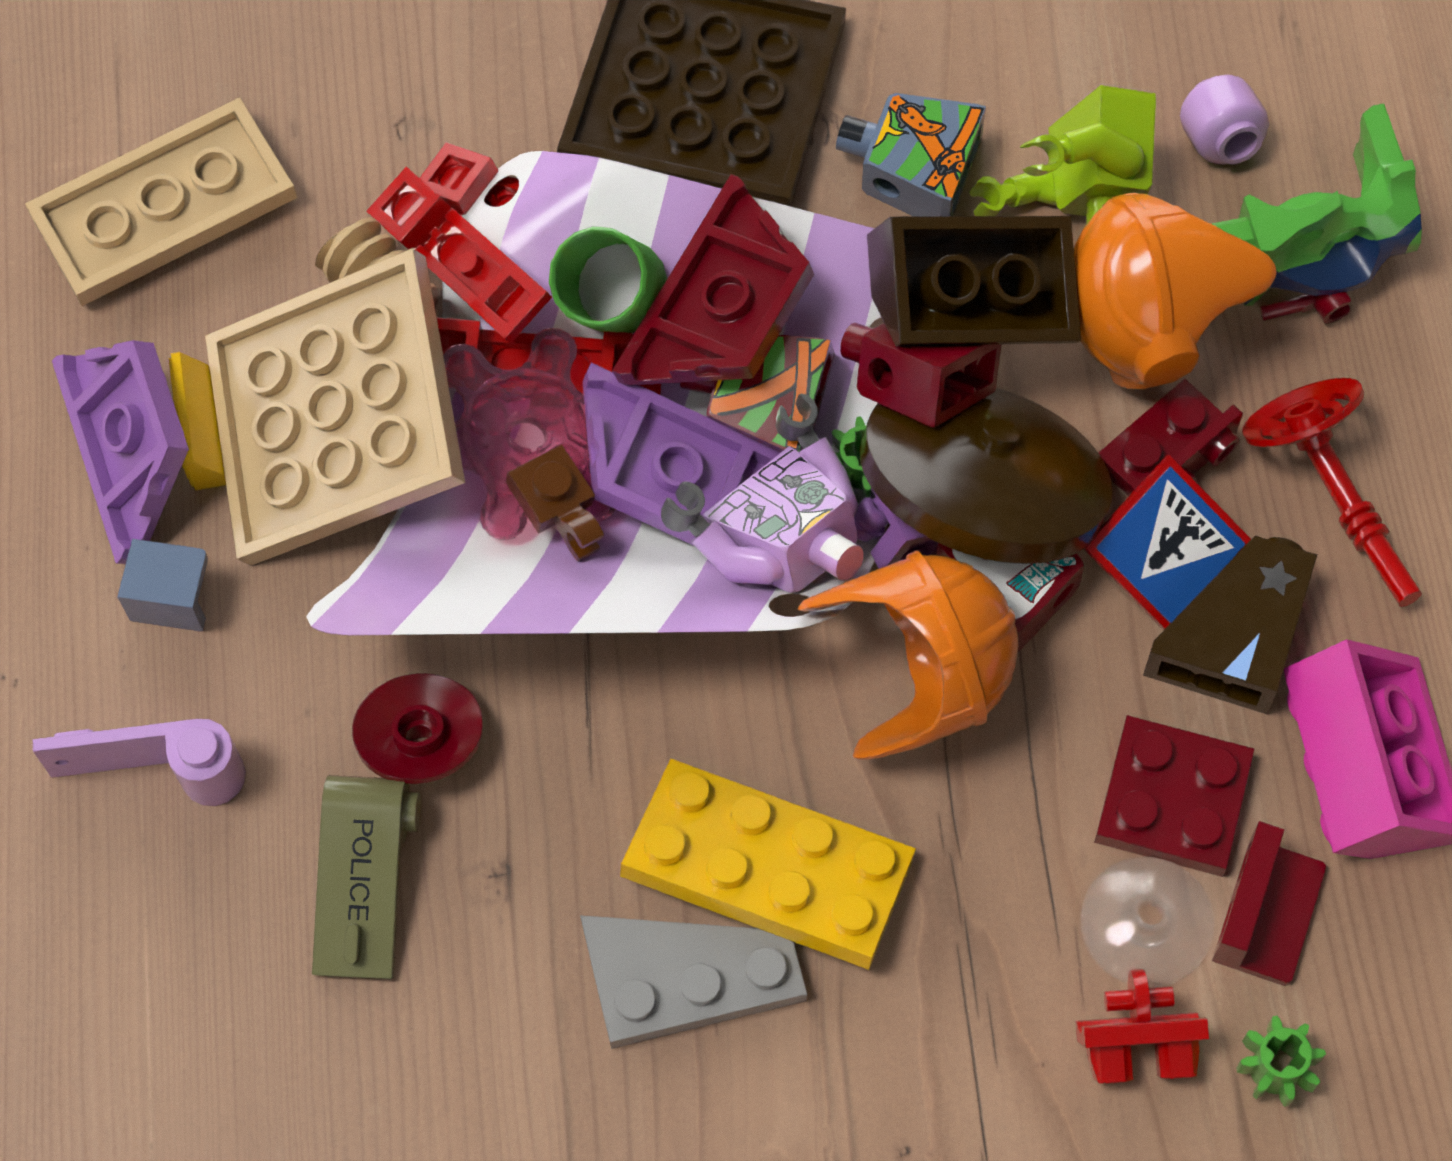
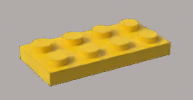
[620,758,916,970]

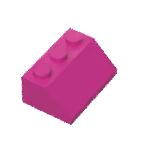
[1283,639,1452,859]

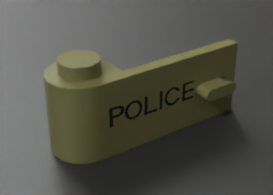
[312,775,421,979]

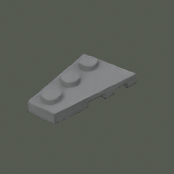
[580,915,807,1049]

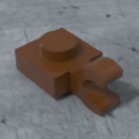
[505,444,604,562]

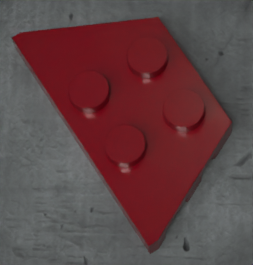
[612,174,815,386]

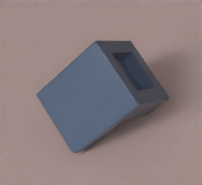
[117,539,208,631]

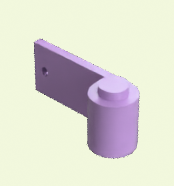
[33,719,246,806]

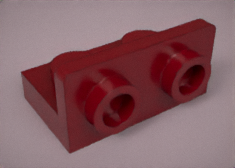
[1098,378,1243,497]

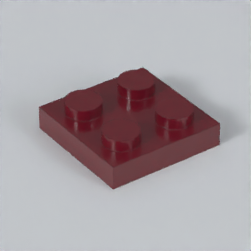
[1094,715,1254,877]

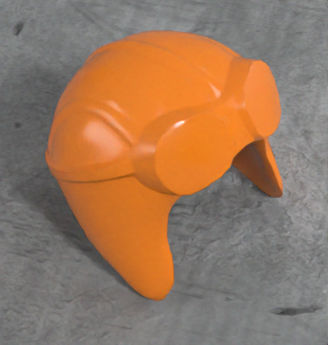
[1074,193,1277,389]
[798,550,1019,760]

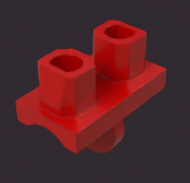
[1075,969,1209,1084]

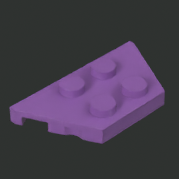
[52,340,189,564]
[583,363,780,546]

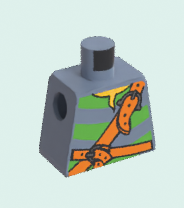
[836,93,986,216]

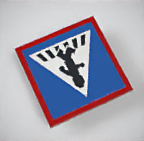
[1084,455,1251,630]

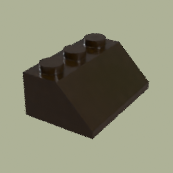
[867,216,1081,346]

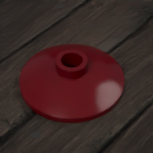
[352,673,483,784]

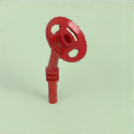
[1242,378,1422,607]

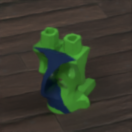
[1212,104,1422,306]

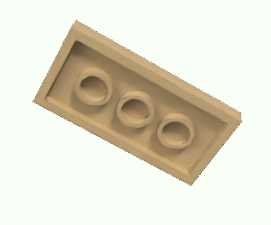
[25,97,297,306]

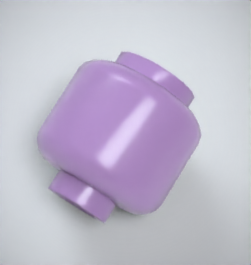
[1180,75,1269,164]

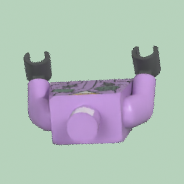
[661,394,864,593]

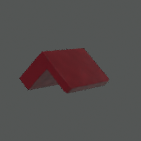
[1212,821,1326,986]

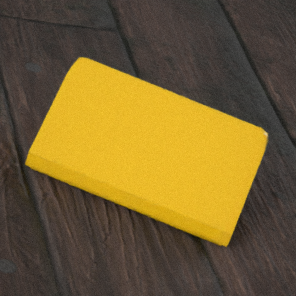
[168,352,226,491]

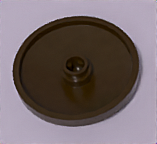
[860,388,1113,564]

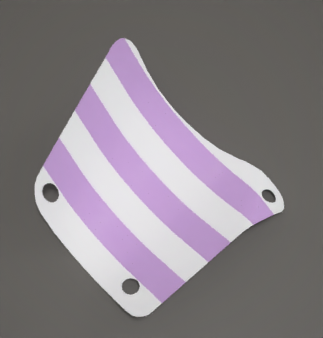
[306,151,888,636]

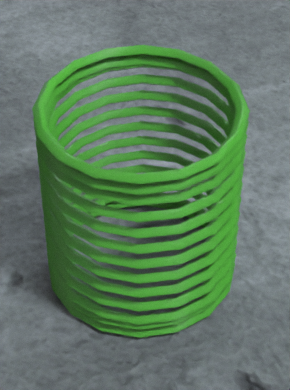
[549,226,667,333]

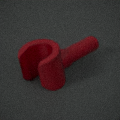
[1260,292,1351,324]

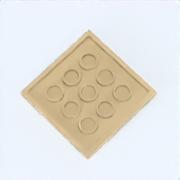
[205,248,465,566]

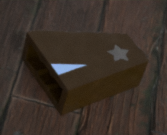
[1143,536,1318,714]

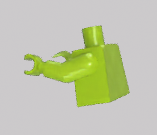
[969,85,1156,224]

